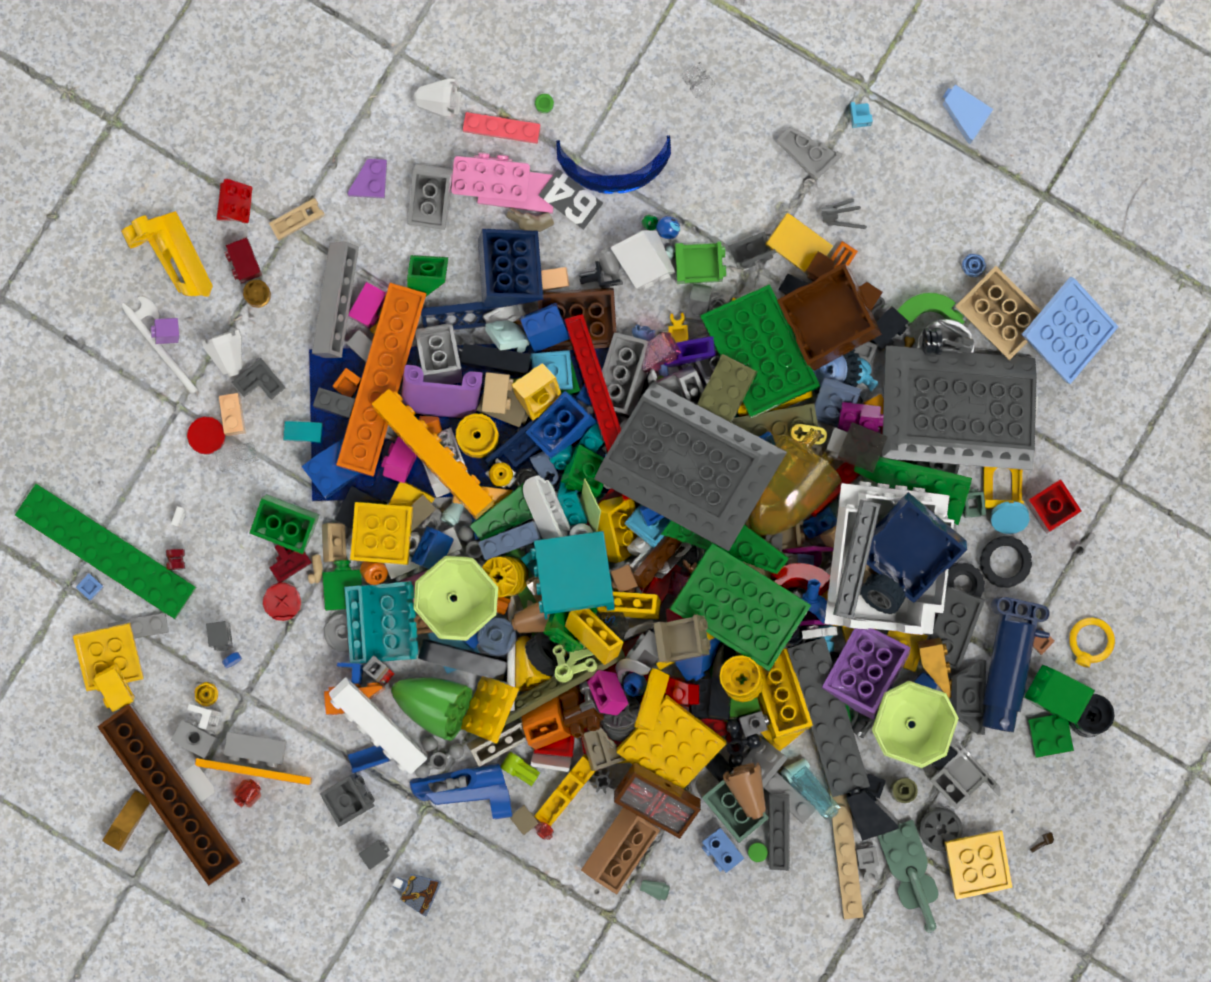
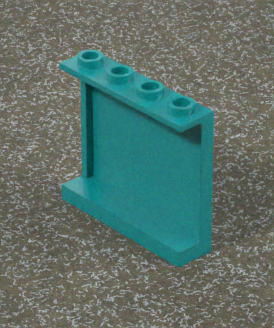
[531,531,615,619]

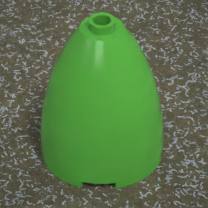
[391,677,472,741]

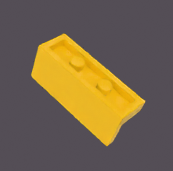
[634,668,670,731]

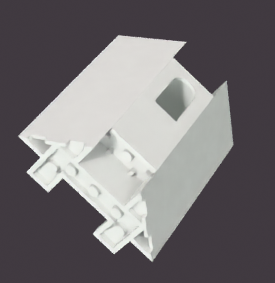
[825,481,954,635]

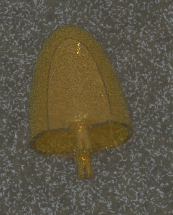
[748,428,841,536]

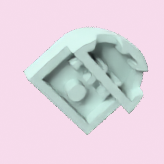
[485,321,529,353]

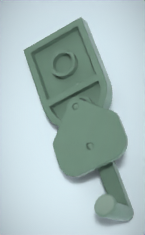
[877,820,939,933]

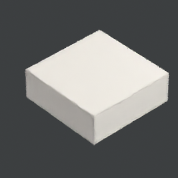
[171,506,187,528]

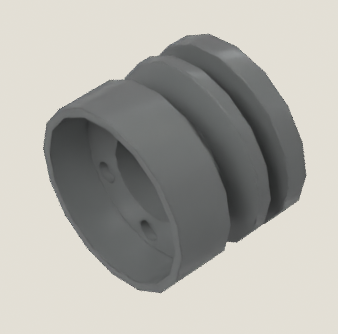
[601,691,640,742]

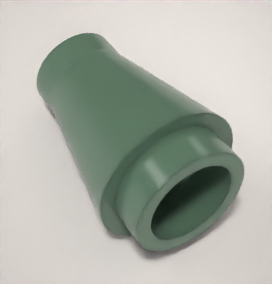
[640,879,670,901]

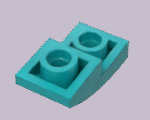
[283,421,323,443]

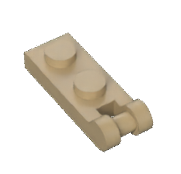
[269,198,325,241]

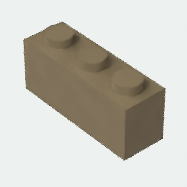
[467,718,527,767]

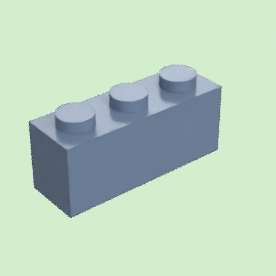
[478,521,542,560]

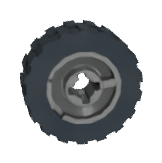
[860,573,906,614]

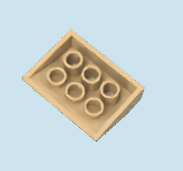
[955,266,1041,360]

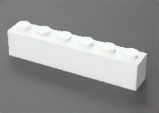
[329,677,427,775]

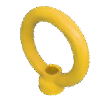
[1069,617,1115,668]

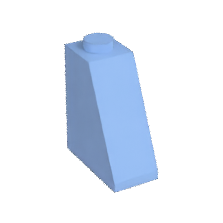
[943,85,993,144]

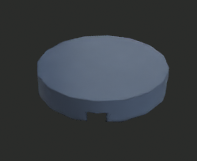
[477,617,517,656]

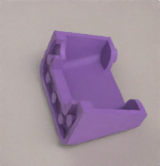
[401,365,483,419]

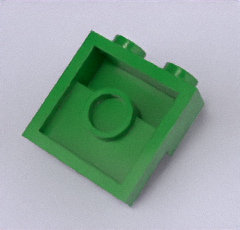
[561,445,604,498]

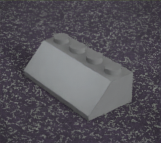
[602,333,656,418]

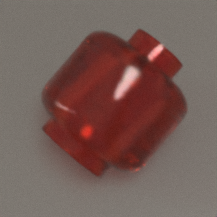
[233,779,261,808]

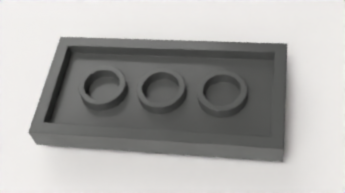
[928,586,985,672]

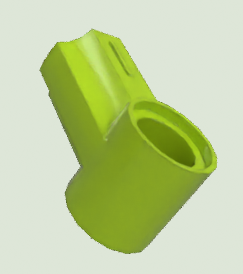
[500,751,540,787]

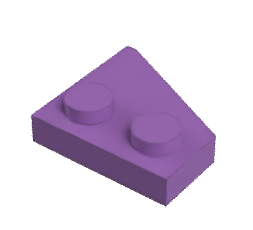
[348,159,387,199]

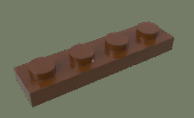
[633,536,683,589]

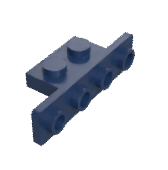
[485,415,541,469]

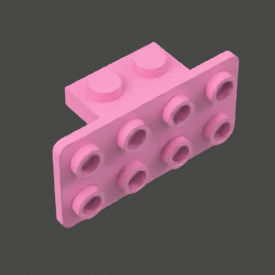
[451,153,530,201]

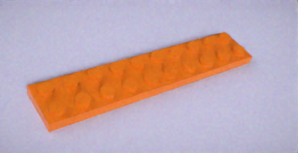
[336,283,426,477]

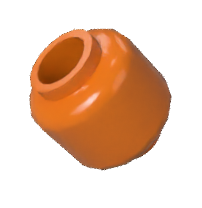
[360,561,388,585]

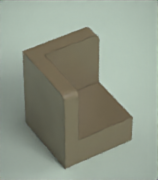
[510,805,539,835]

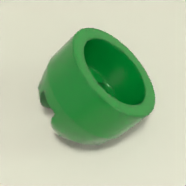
[641,215,658,231]

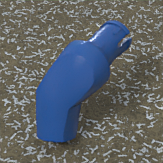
[802,579,827,624]

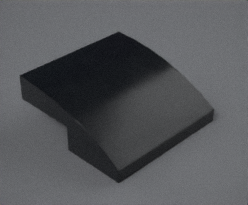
[334,485,387,529]

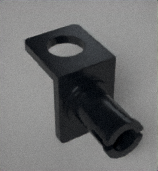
[579,261,623,288]

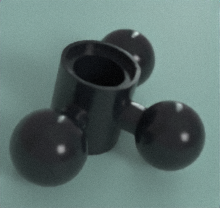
[725,719,762,767]

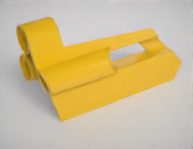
[121,211,213,297]

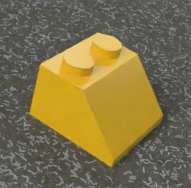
[512,363,562,421]

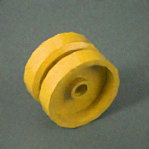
[456,414,499,458]

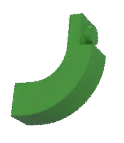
[897,293,965,326]

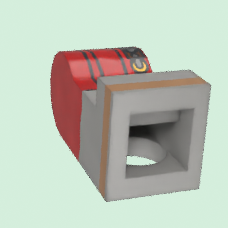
[363,656,395,686]

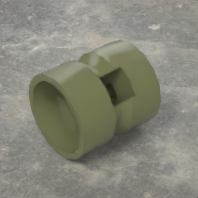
[890,778,918,803]

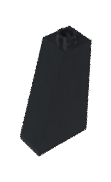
[458,343,532,377]

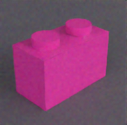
[348,282,386,329]
[382,437,417,483]
[587,670,629,716]

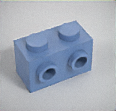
[701,828,745,873]

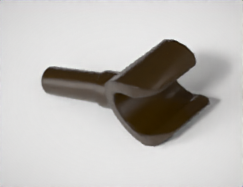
[1030,832,1054,853]

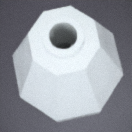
[414,79,461,120]
[202,329,242,377]

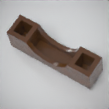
[805,251,883,310]

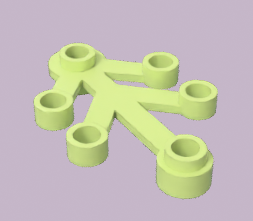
[553,642,597,682]

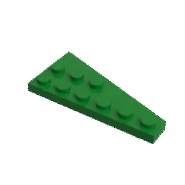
[854,452,972,526]
[661,521,789,574]

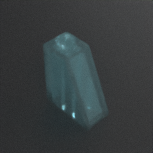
[791,765,841,820]

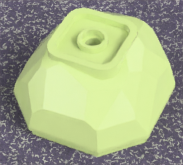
[414,556,498,641]
[872,681,959,768]

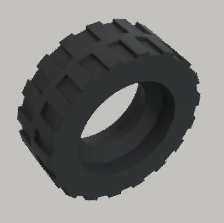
[946,563,985,597]
[525,632,567,676]

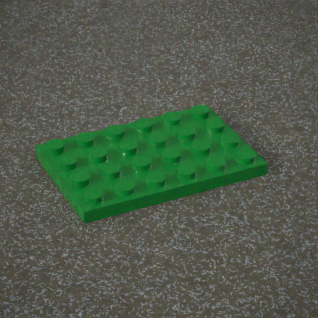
[700,284,820,419]
[670,543,811,671]

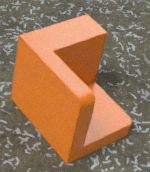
[333,368,361,398]

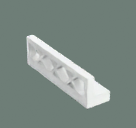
[187,704,222,731]

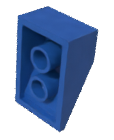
[525,391,597,459]
[301,438,361,499]

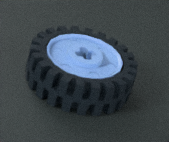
[812,349,862,393]

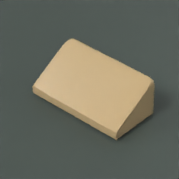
[322,523,347,562]

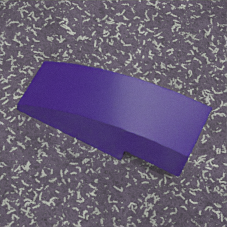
[662,336,715,368]

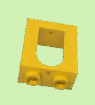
[983,466,1024,509]

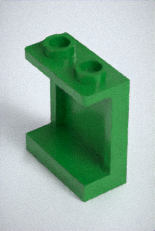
[543,608,597,652]

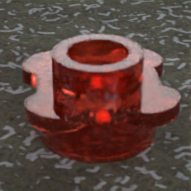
[535,822,554,840]

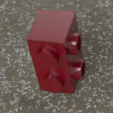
[224,237,262,284]

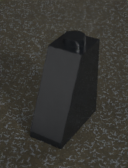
[847,787,899,841]

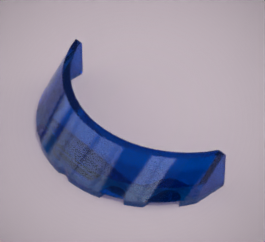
[556,135,671,194]

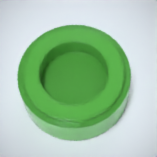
[535,94,554,114]
[748,843,768,862]

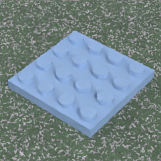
[1022,277,1118,384]

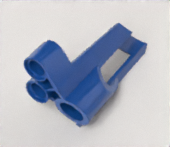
[409,763,512,820]

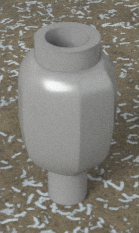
[599,247,620,280]

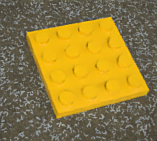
[616,695,726,789]

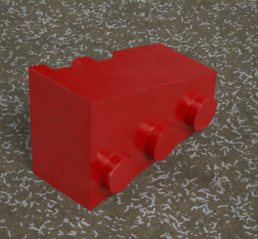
[637,669,699,705]

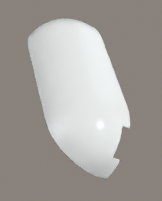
[523,475,570,539]

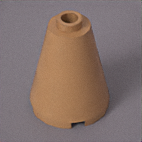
[512,600,550,633]
[723,763,766,819]

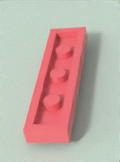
[463,112,541,144]

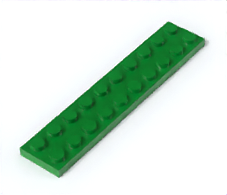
[15,484,197,620]

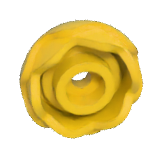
[489,462,513,486]
[194,682,218,707]

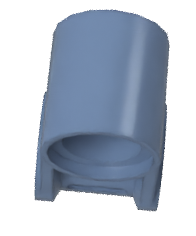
[529,451,559,487]

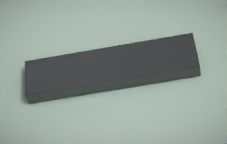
[769,794,790,871]

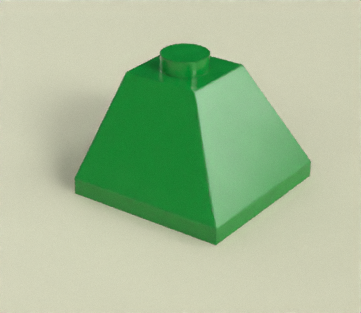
[407,255,449,297]

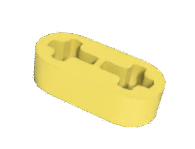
[790,424,827,444]

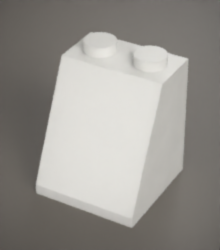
[611,230,675,290]

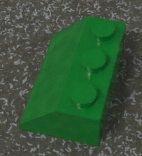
[249,494,320,554]

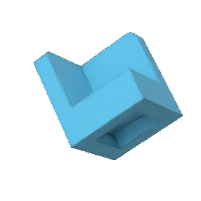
[850,102,873,128]

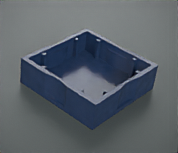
[867,492,967,603]

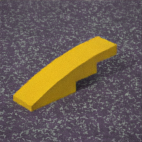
[534,754,595,829]

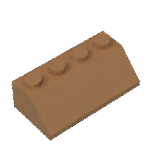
[581,808,660,895]

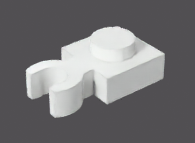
[802,626,838,640]

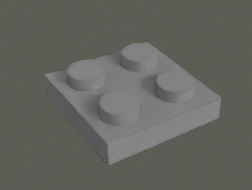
[742,738,788,787]

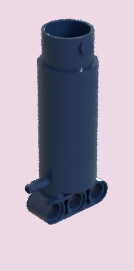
[982,597,1050,733]

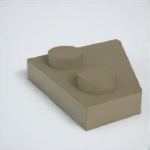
[582,728,626,771]

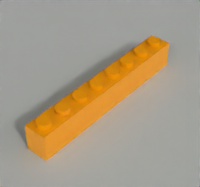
[372,389,493,520]

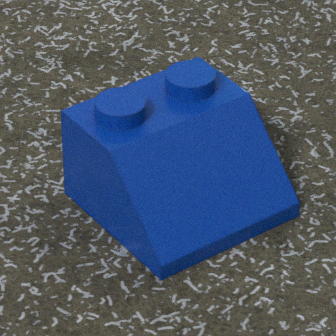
[520,303,570,352]

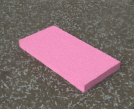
[477,172,554,214]

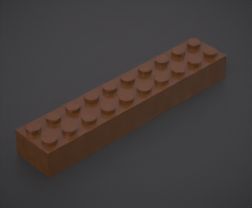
[97,704,243,886]

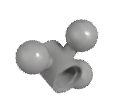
[458,526,496,568]
[415,736,464,778]

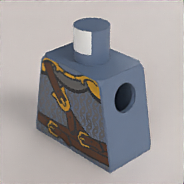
[393,874,442,917]

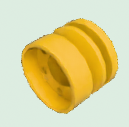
[482,556,529,597]
[719,655,764,702]

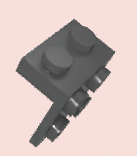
[729,231,777,269]

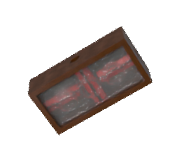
[614,762,701,839]

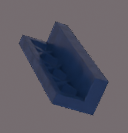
[421,302,498,330]

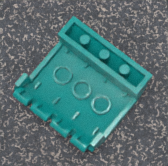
[345,581,418,664]

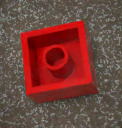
[1025,479,1082,534]

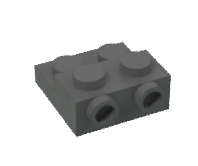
[320,773,375,827]

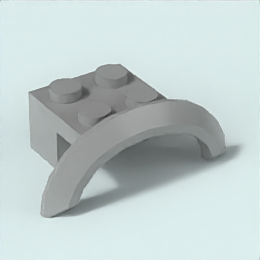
[648,366,704,405]
[616,630,658,686]
[929,738,1001,809]

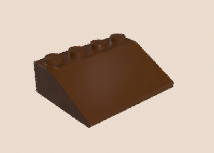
[538,287,617,352]

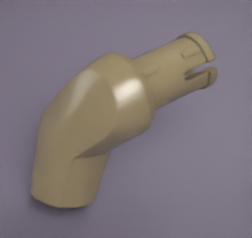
[507,208,554,232]

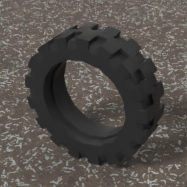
[979,536,1032,588]

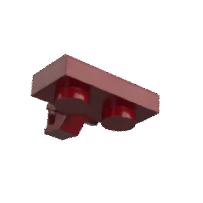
[269,545,312,583]

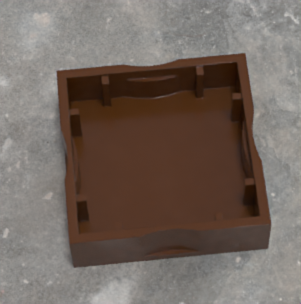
[777,263,882,371]

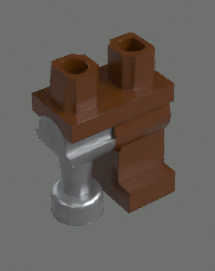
[558,681,604,738]

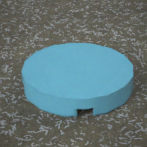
[991,501,1030,534]

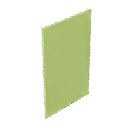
[580,479,601,532]

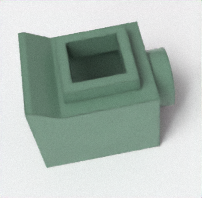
[964,489,986,518]

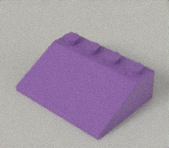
[822,628,910,720]

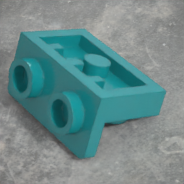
[557,482,587,526]

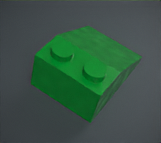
[1024,664,1095,724]

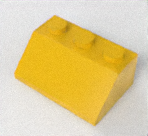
[597,497,638,563]

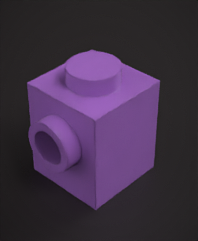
[151,318,179,344]

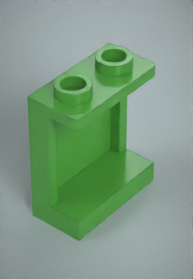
[675,241,726,284]

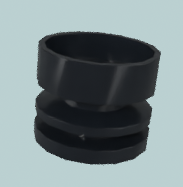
[1068,694,1115,738]

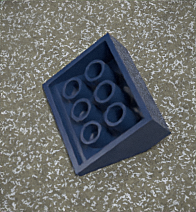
[478,229,543,308]

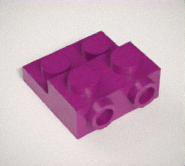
[837,402,884,443]

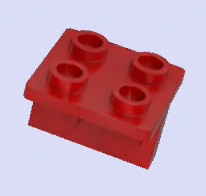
[217,179,253,224]

